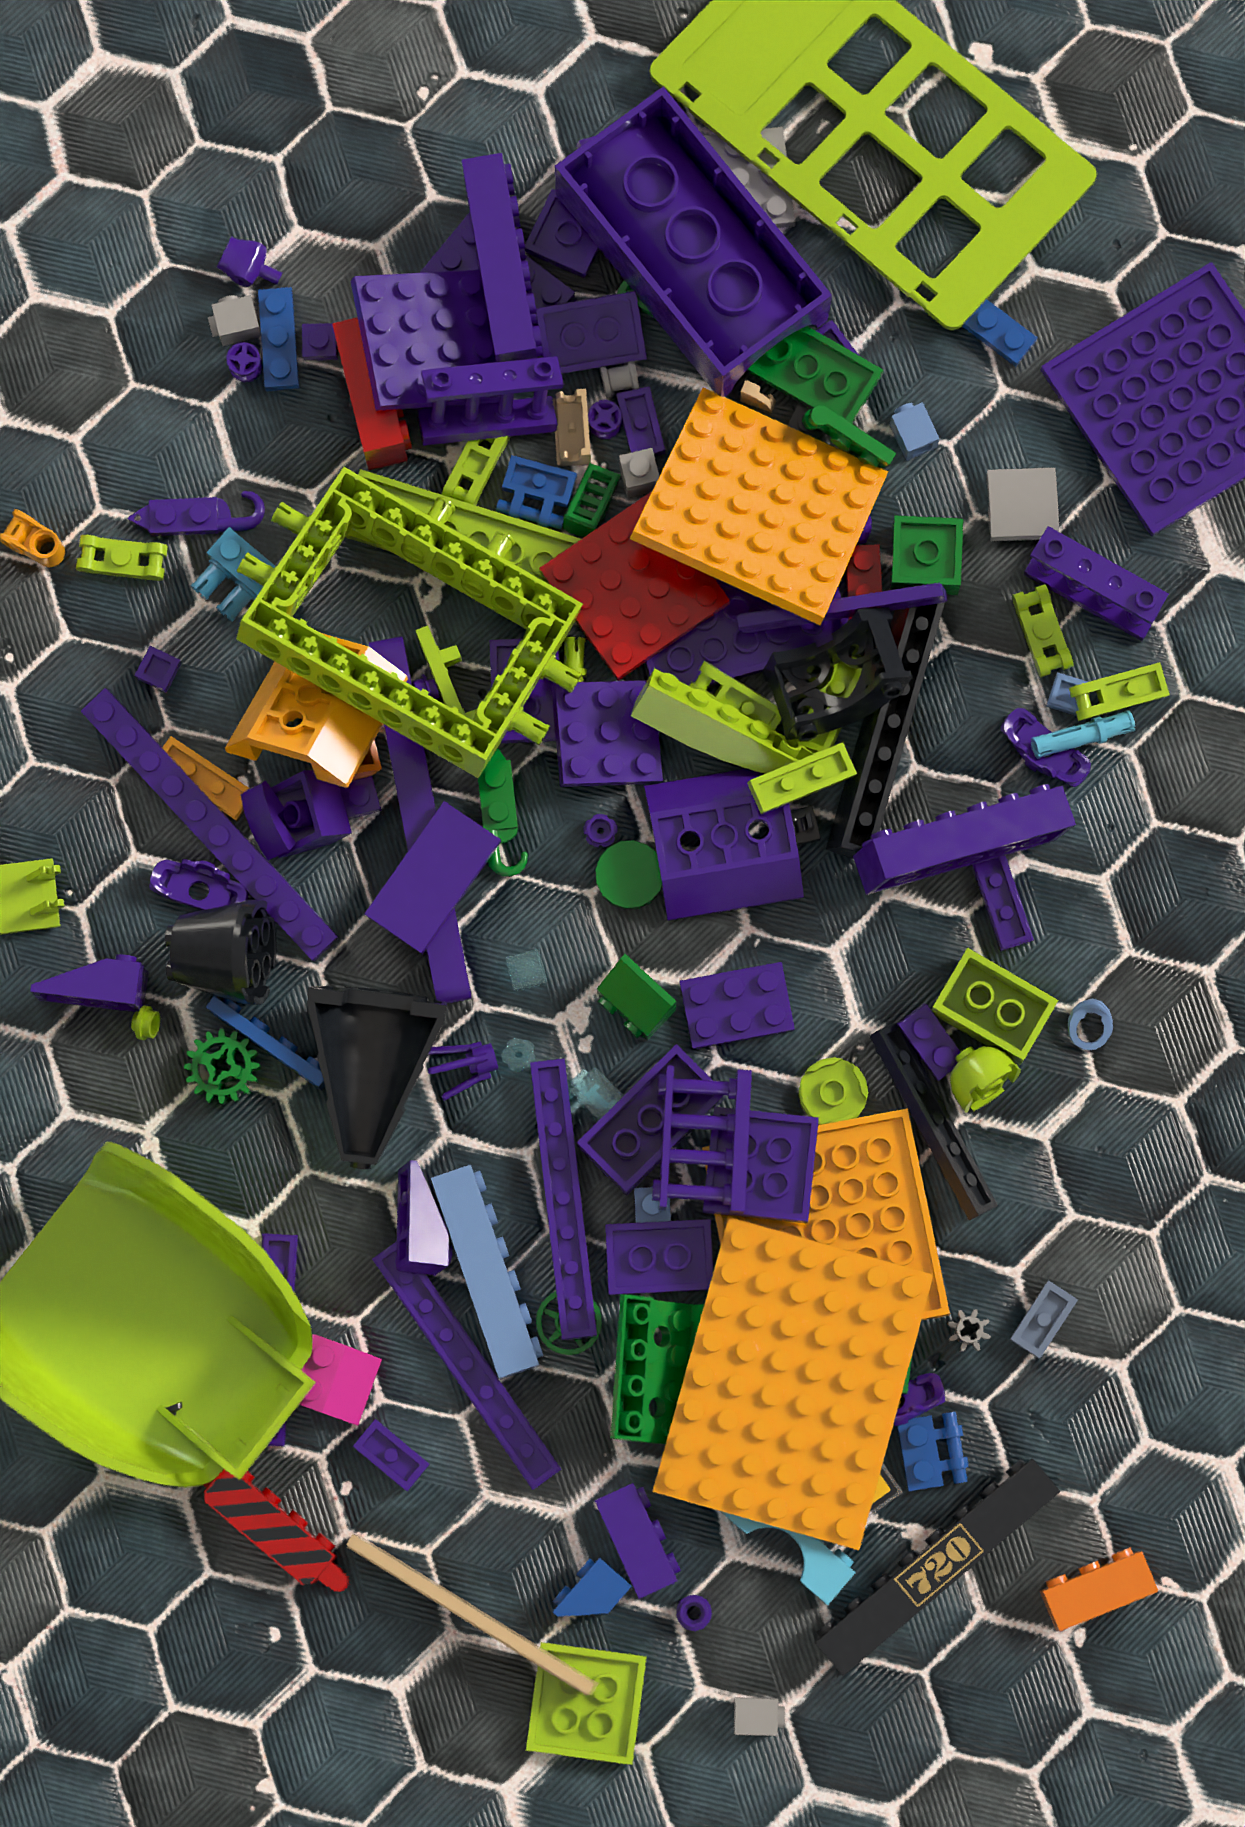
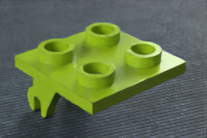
[0,858,65,935]

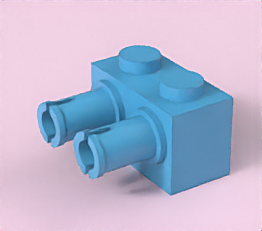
[190,527,275,622]

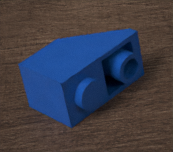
[552,1558,632,1617]

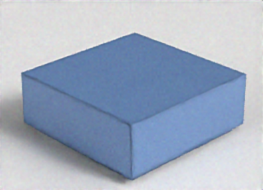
[1046,672,1087,716]

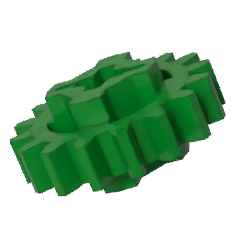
[184,1029,261,1105]

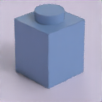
[890,402,939,461]

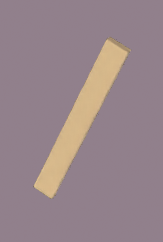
[346,1534,599,1695]

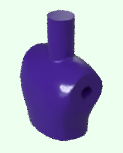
[216,236,282,287]

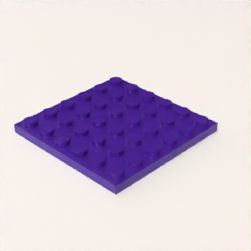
[1040,262,1245,537]

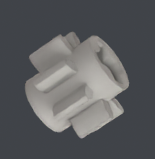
[947,1309,990,1352]

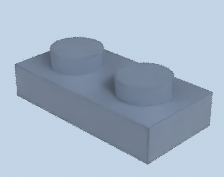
[1009,1280,1078,1359]

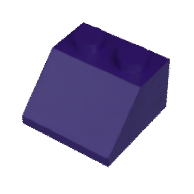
[271,770,352,858]

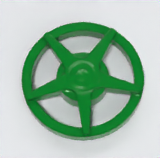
[536,1292,602,1355]

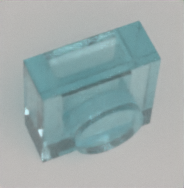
[506,949,548,992]

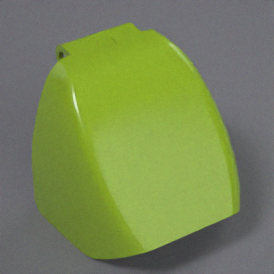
[0,1142,316,1488]

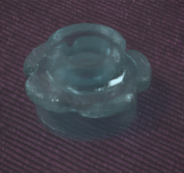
[502,1038,536,1072]

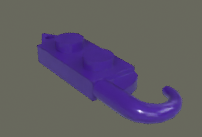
[128,491,265,536]

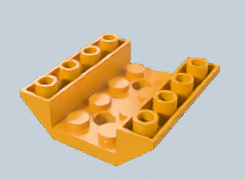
[225,633,408,788]

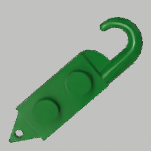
[478,748,528,877]

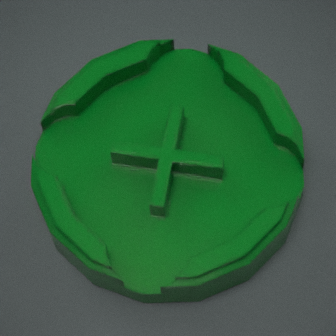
[596,840,662,910]

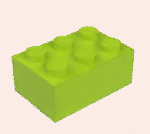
[931,948,1059,1065]

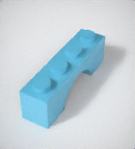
[720,1511,856,1605]

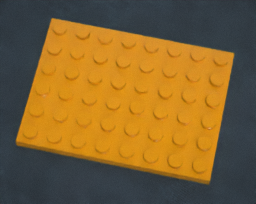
[653,1217,934,1550]

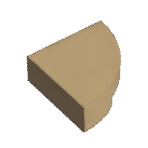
[740,380,776,413]

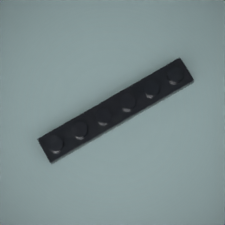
[869,1022,998,1221]

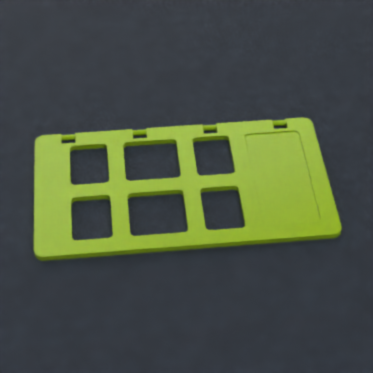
[650,0,1097,330]

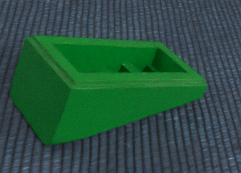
[563,463,621,538]

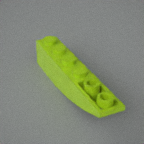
[631,668,818,774]

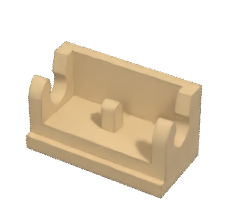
[553,389,591,467]

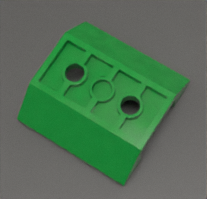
[610,1294,705,1445]

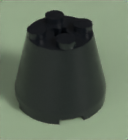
[165,900,277,1005]

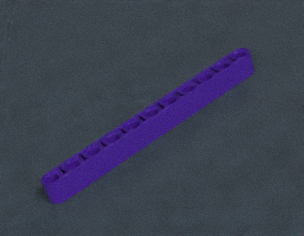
[369,636,472,1004]

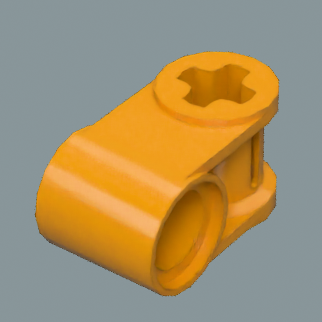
[0,509,65,567]

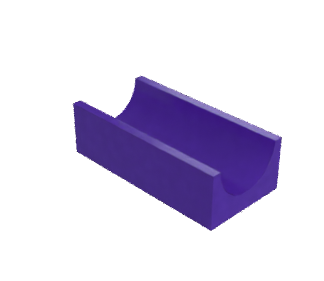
[555,86,832,398]

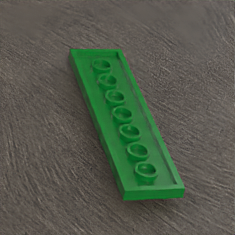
[616,280,883,424]

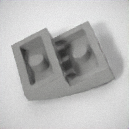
[986,468,1059,541]

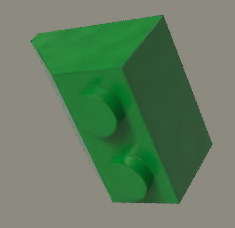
[597,954,676,1041]

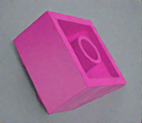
[299,1334,382,1426]

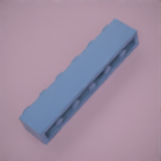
[431,1164,544,1380]

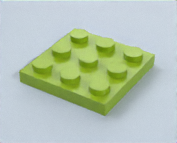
[526,1642,647,1765]

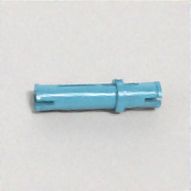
[1031,710,1135,759]

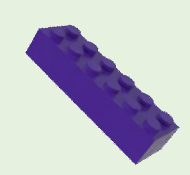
[462,153,543,362]
[853,784,1076,895]

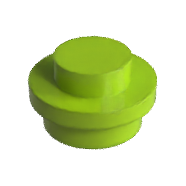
[131,1005,160,1040]

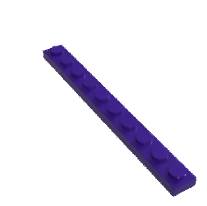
[81,688,339,961]

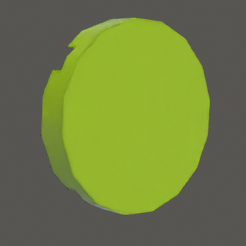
[798,1057,868,1125]

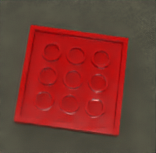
[539,492,730,681]

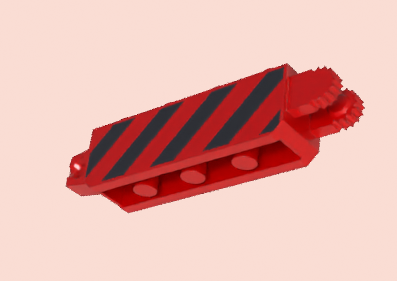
[203,1469,350,1592]

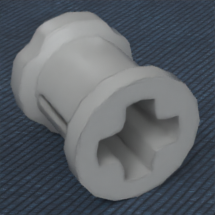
[600,361,639,397]

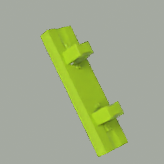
[415,625,477,720]

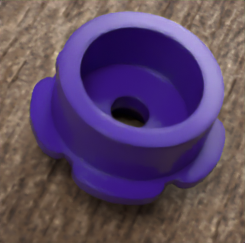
[412,674,439,699]
[583,814,618,847]

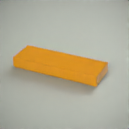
[162,736,249,822]

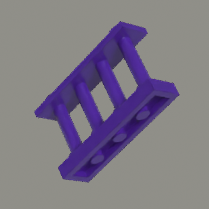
[417,356,564,445]
[1023,526,1169,641]
[652,1065,752,1214]

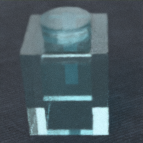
[570,1067,624,1122]

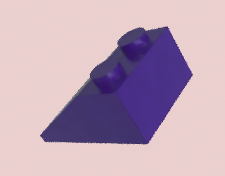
[30,954,149,1012]

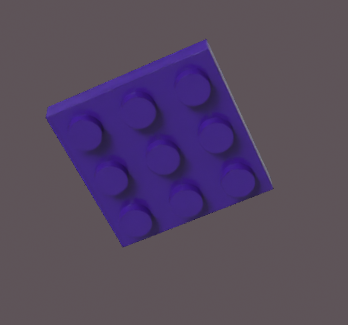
[551,680,663,787]
[703,1107,819,1224]

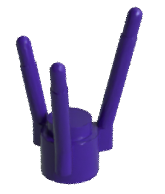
[428,1041,498,1100]

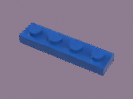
[206,996,325,1091]

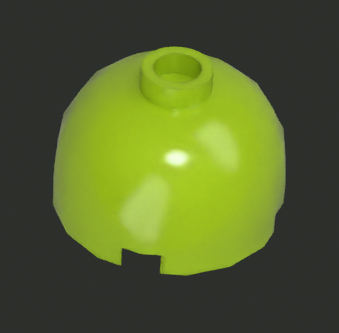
[950,1046,1021,1113]

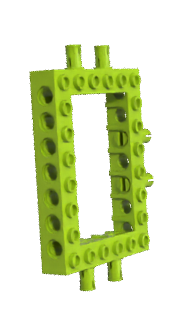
[236,467,583,778]

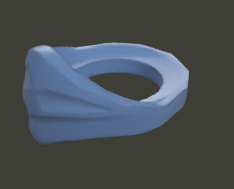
[1067,999,1113,1050]

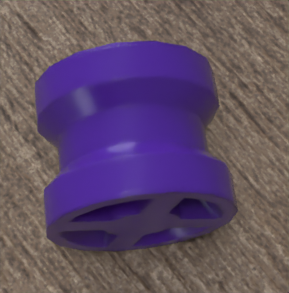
[226,342,263,382]
[588,400,622,440]

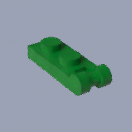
[802,405,896,468]

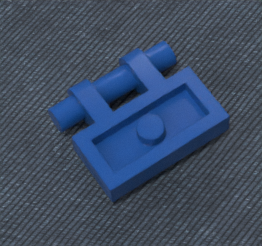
[496,455,577,530]
[897,1412,969,1492]

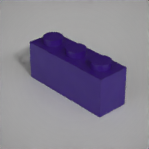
[595,1483,681,1599]

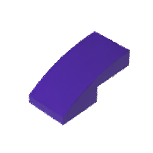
[241,780,297,860]

